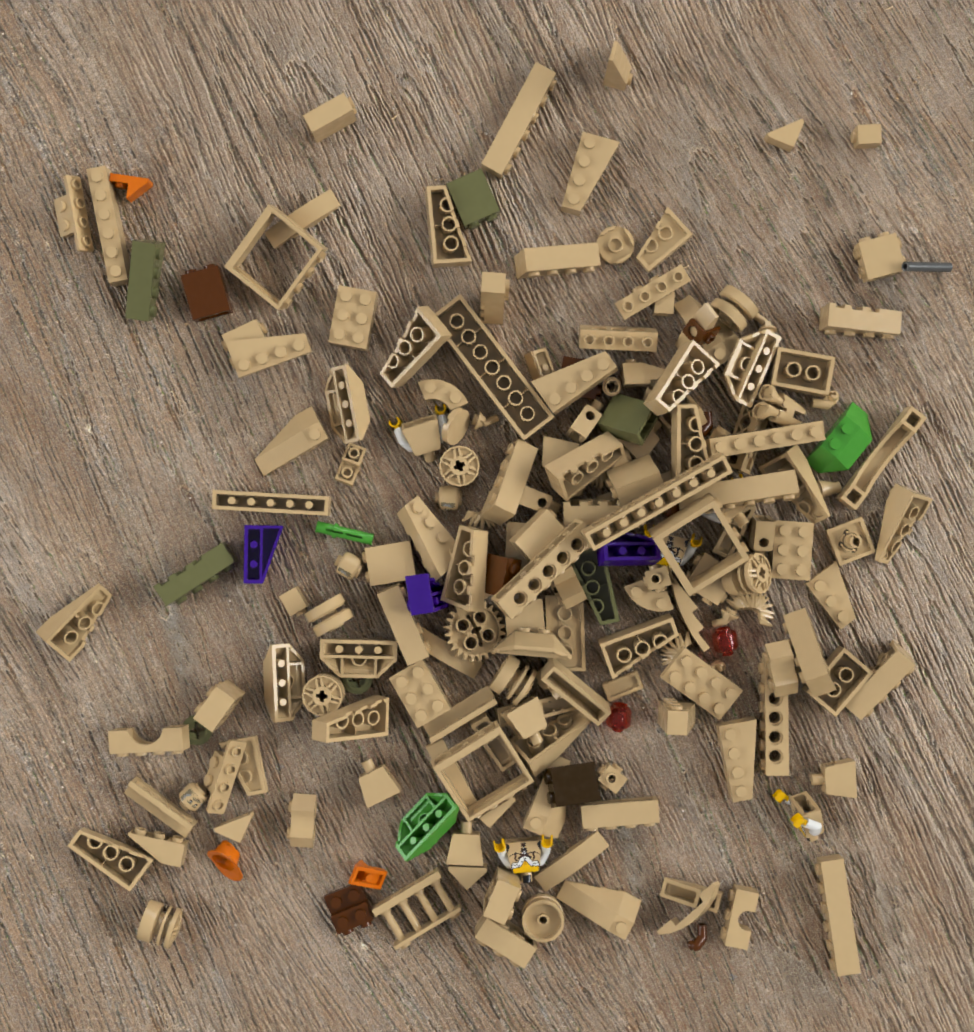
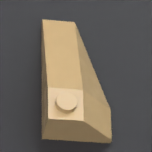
[603,41,633,91]
[674,295,738,365]
[620,359,700,388]
[255,406,331,476]
[875,483,933,564]
[510,710,591,777]
[523,756,570,839]
[556,880,641,940]

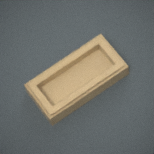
[601,670,644,702]

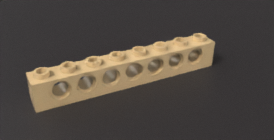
[580,453,733,551]

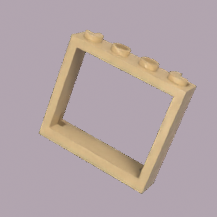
[224,204,328,310]
[648,493,750,596]
[430,720,534,823]

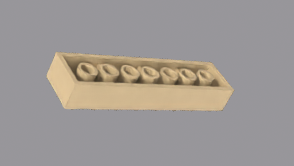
[435,294,554,441]

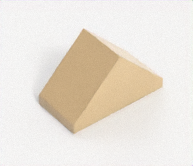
[763,118,804,152]
[214,811,254,843]
[448,863,487,890]

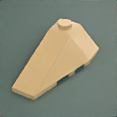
[758,445,830,524]
[36,583,112,662]

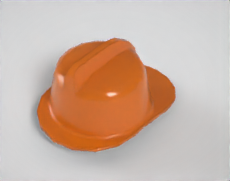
[207,840,243,881]

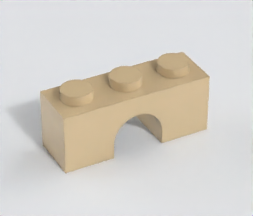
[720,884,759,950]

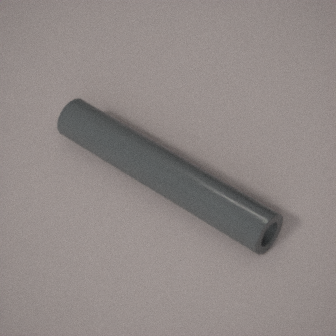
[902,262,953,272]

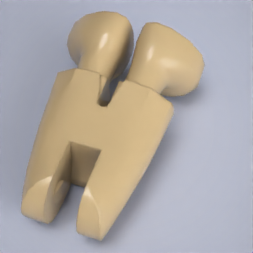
[752,384,806,426]

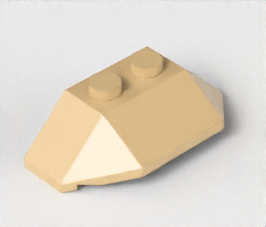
[723,329,782,408]
[325,364,370,444]
[493,627,572,660]
[320,638,398,678]
[263,643,305,723]

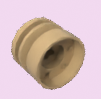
[439,446,480,487]
[721,553,772,596]
[488,654,538,705]
[302,672,346,716]
[137,900,183,949]

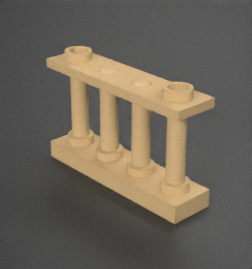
[372,866,462,950]

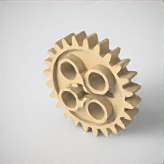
[443,601,506,662]

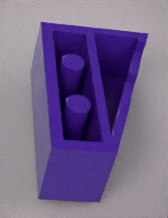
[243,525,283,584]
[597,532,661,566]
[405,573,449,616]

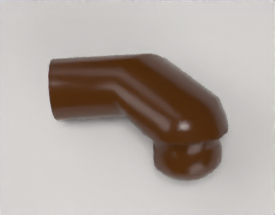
[702,411,713,437]
[688,923,707,951]

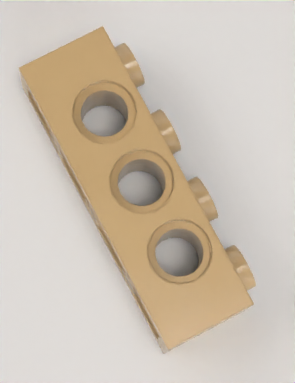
[578,325,658,352]

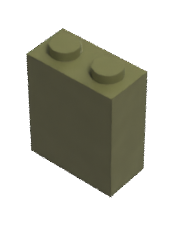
[446,168,500,230]
[597,394,660,446]

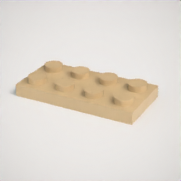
[545,595,586,672]
[660,646,743,720]

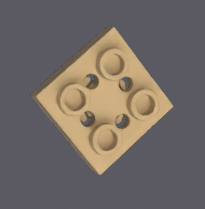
[825,516,876,566]

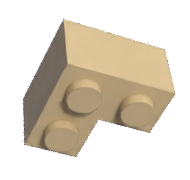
[543,553,587,609]

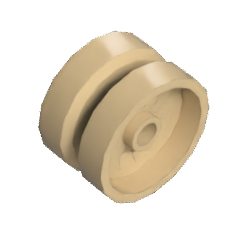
[710,284,759,333]
[304,593,354,637]
[521,893,564,943]

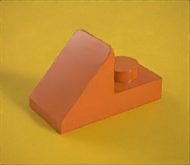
[109,173,153,203]
[348,860,388,890]

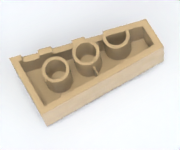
[514,242,601,279]
[643,340,721,416]
[544,431,626,502]

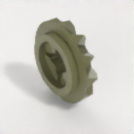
[342,678,373,694]
[183,714,212,745]

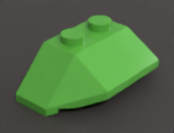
[806,402,872,473]
[395,793,459,862]

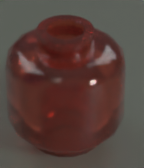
[712,626,739,656]
[606,702,632,732]

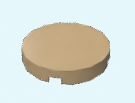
[597,226,635,265]
[441,407,470,445]

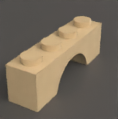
[108,724,190,757]

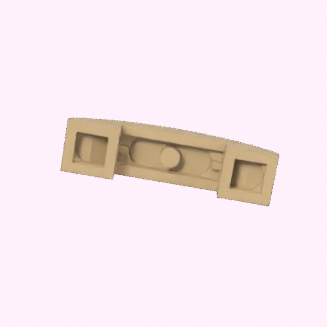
[421,626,484,679]
[657,881,720,935]

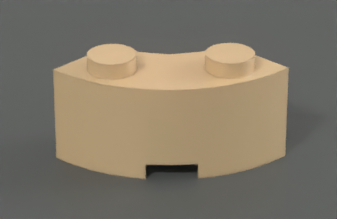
[418,379,469,411]
[622,579,674,612]
[762,639,799,697]
[287,793,317,848]

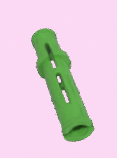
[315,521,374,545]

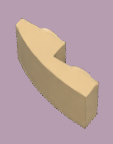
[335,443,367,487]

